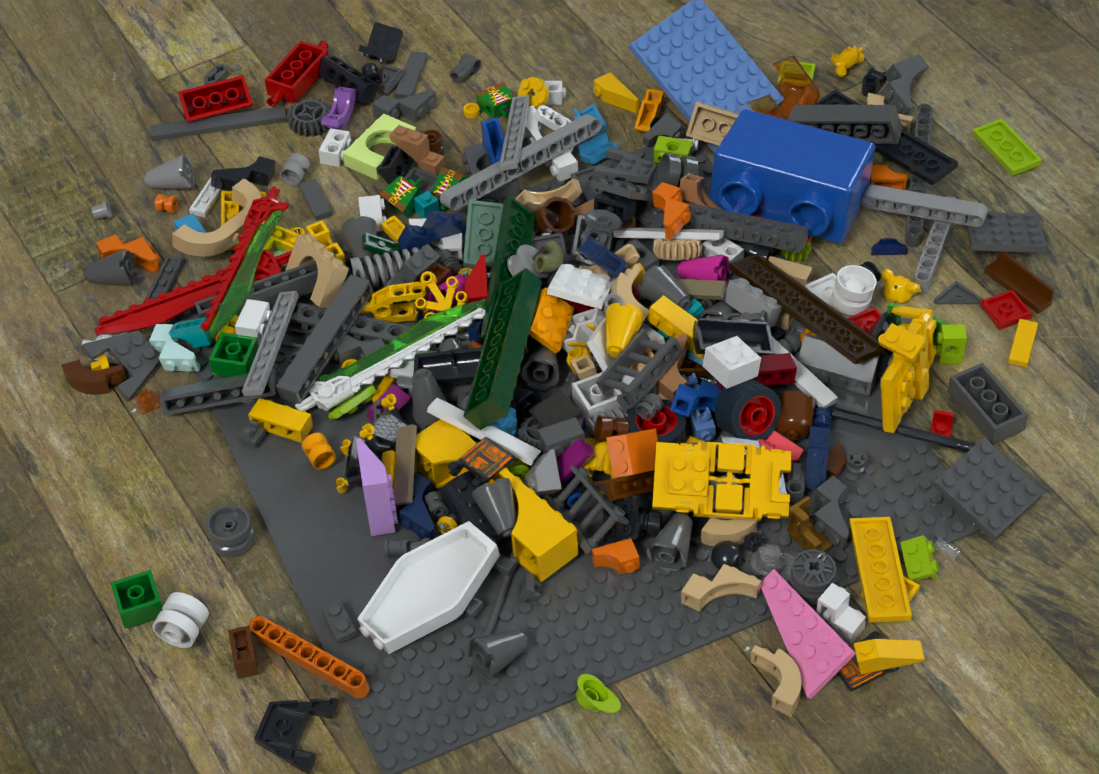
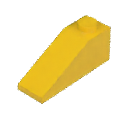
[593,72,639,113]
[854,639,925,674]

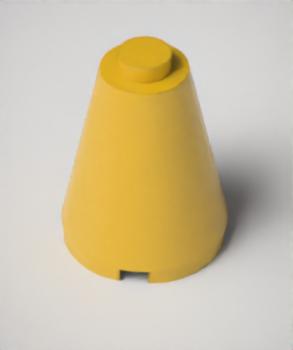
[605,303,643,358]

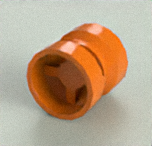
[155,194,178,214]

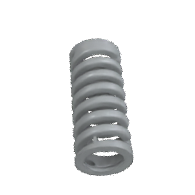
[350,246,424,287]

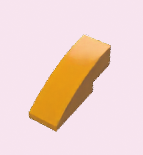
[634,89,665,132]

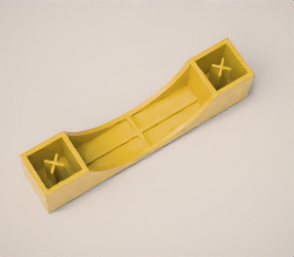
[414,419,578,582]

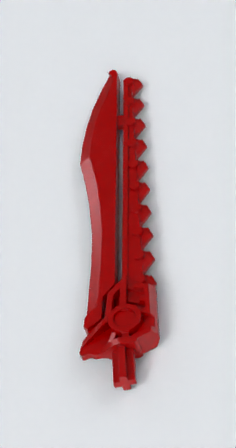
[94,249,292,336]

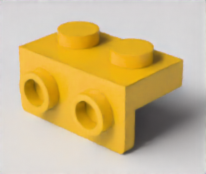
[879,323,928,363]

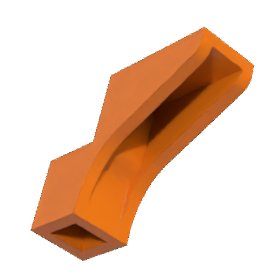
[652,182,691,240]
[96,234,161,273]

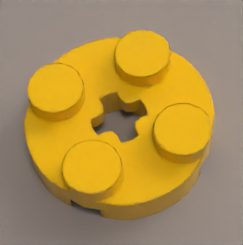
[518,77,549,110]

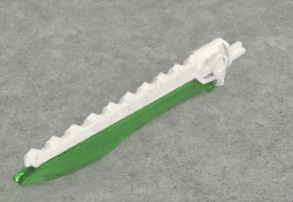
[295,298,487,411]

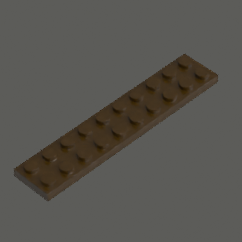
[729,253,885,365]

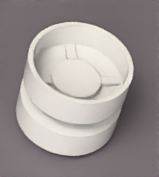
[831,265,876,316]
[152,592,209,648]

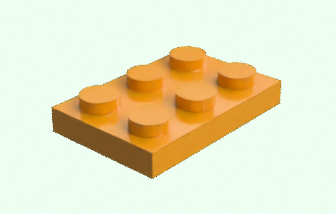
[528,288,575,354]

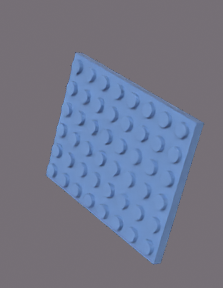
[628,0,784,153]

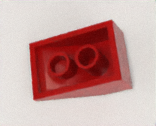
[462,254,489,315]

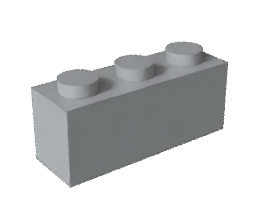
[723,278,782,327]

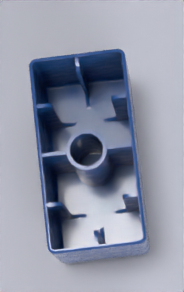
[709,109,875,244]

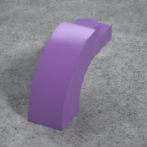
[322,87,356,130]

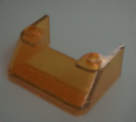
[748,55,820,121]

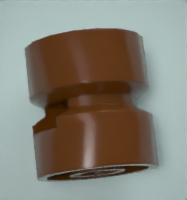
[423,130,444,156]
[594,415,629,442]

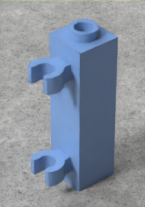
[682,372,716,442]

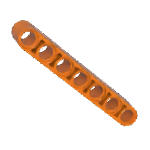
[249,616,370,698]

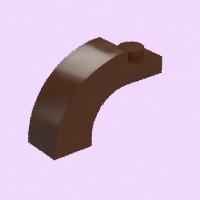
[61,359,126,395]

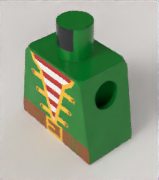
[476,82,513,119]
[432,167,467,211]
[379,174,422,219]

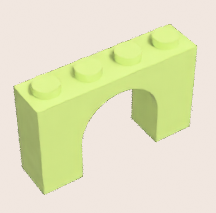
[343,114,417,180]

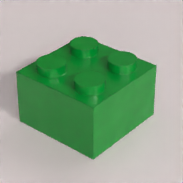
[209,332,259,377]
[111,570,163,629]

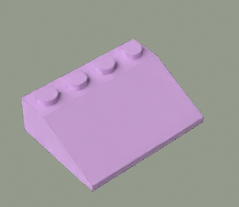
[356,438,398,536]

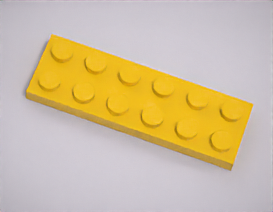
[849,517,912,623]

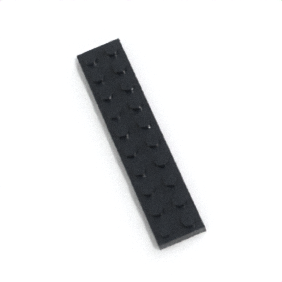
[814,90,958,186]

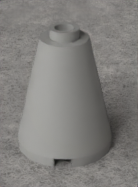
[144,155,195,189]

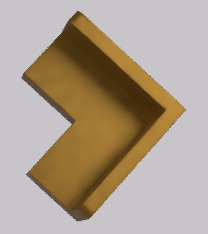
[787,496,832,552]

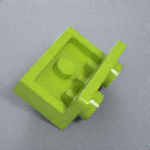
[900,535,940,582]

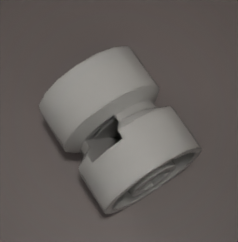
[280,153,310,186]

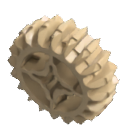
[653,239,702,261]

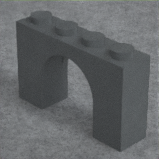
[461,144,519,198]

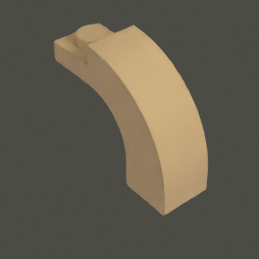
[610,264,649,321]
[750,645,801,717]

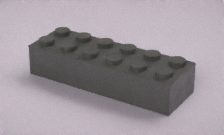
[790,104,903,144]

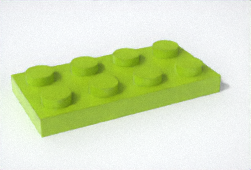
[972,118,1042,176]

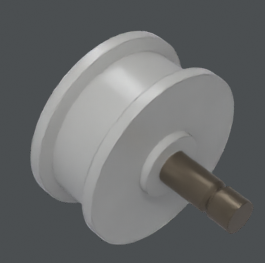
[507,245,551,281]

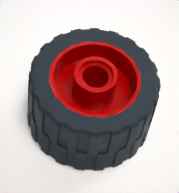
[715,379,782,441]
[627,398,686,445]

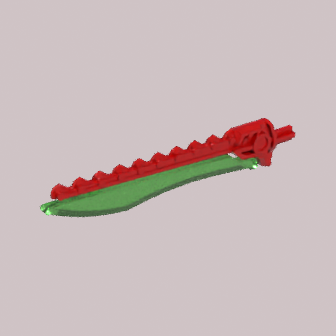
[200,186,289,338]

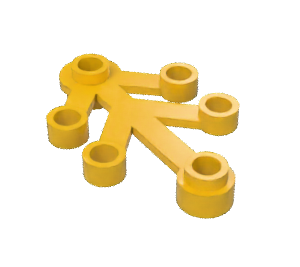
[415,271,468,333]

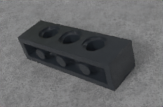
[318,56,379,104]

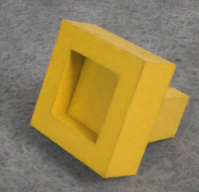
[90,354,110,371]

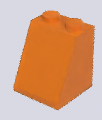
[606,428,658,478]

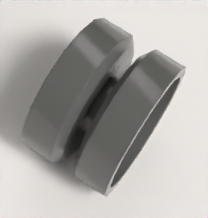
[206,504,254,557]

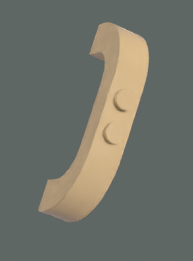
[172,179,261,257]

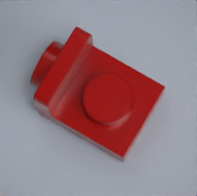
[931,410,954,437]

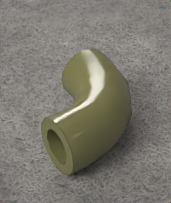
[534,241,564,273]

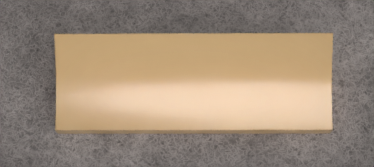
[686,101,739,146]

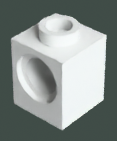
[544,81,566,105]

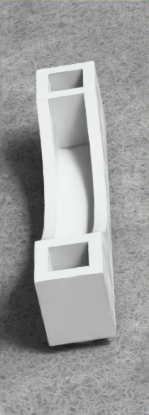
[523,106,578,182]

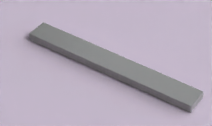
[499,95,530,171]
[242,291,299,396]

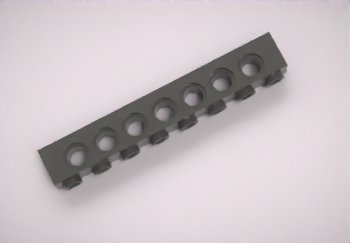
[664,202,808,253]
[271,299,418,353]

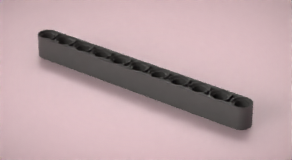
[905,104,933,247]

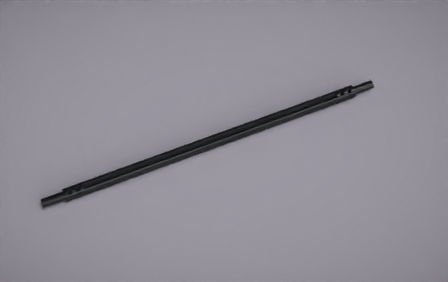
[697,375,977,453]

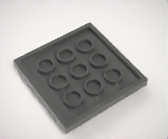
[966,211,1047,253]
[933,438,1044,541]

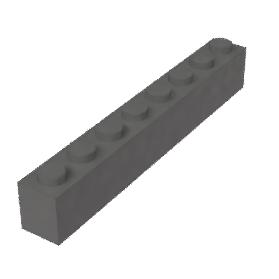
[195,254,337,327]
[276,275,374,404]

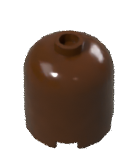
[534,196,575,234]
[776,390,815,441]

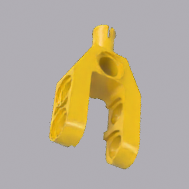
[360,282,430,323]

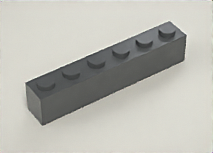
[159,369,278,415]

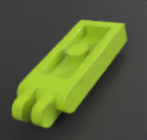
[328,385,377,420]

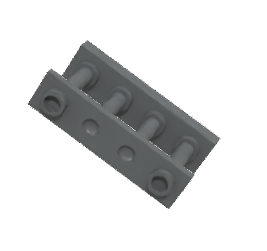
[595,328,683,406]
[543,465,629,556]

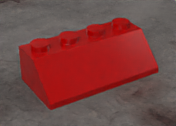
[178,75,253,123]

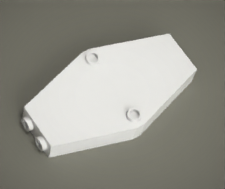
[358,521,500,654]

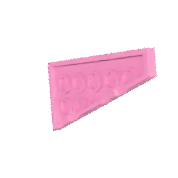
[761,569,856,700]

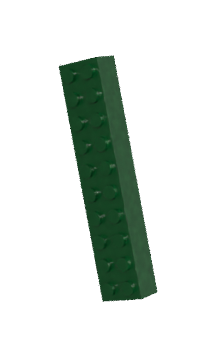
[463,268,542,430]

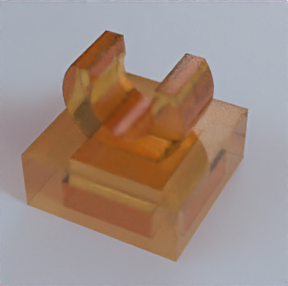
[134,389,160,415]

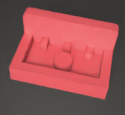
[757,430,804,465]

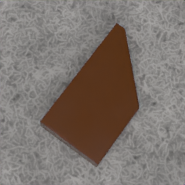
[826,442,846,478]

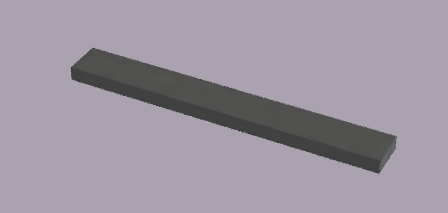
[150,106,286,141]

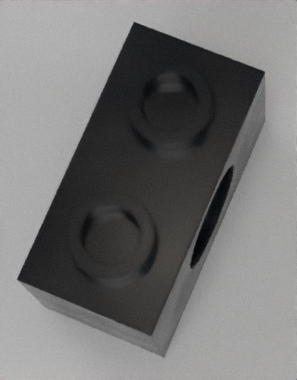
[594,191,637,222]

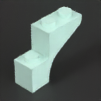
[149,324,201,372]

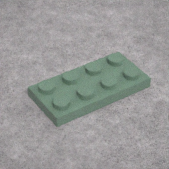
[463,200,504,270]

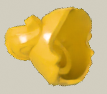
[831,46,865,78]
[882,269,921,304]

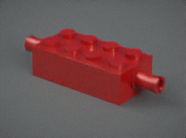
[264,40,329,108]

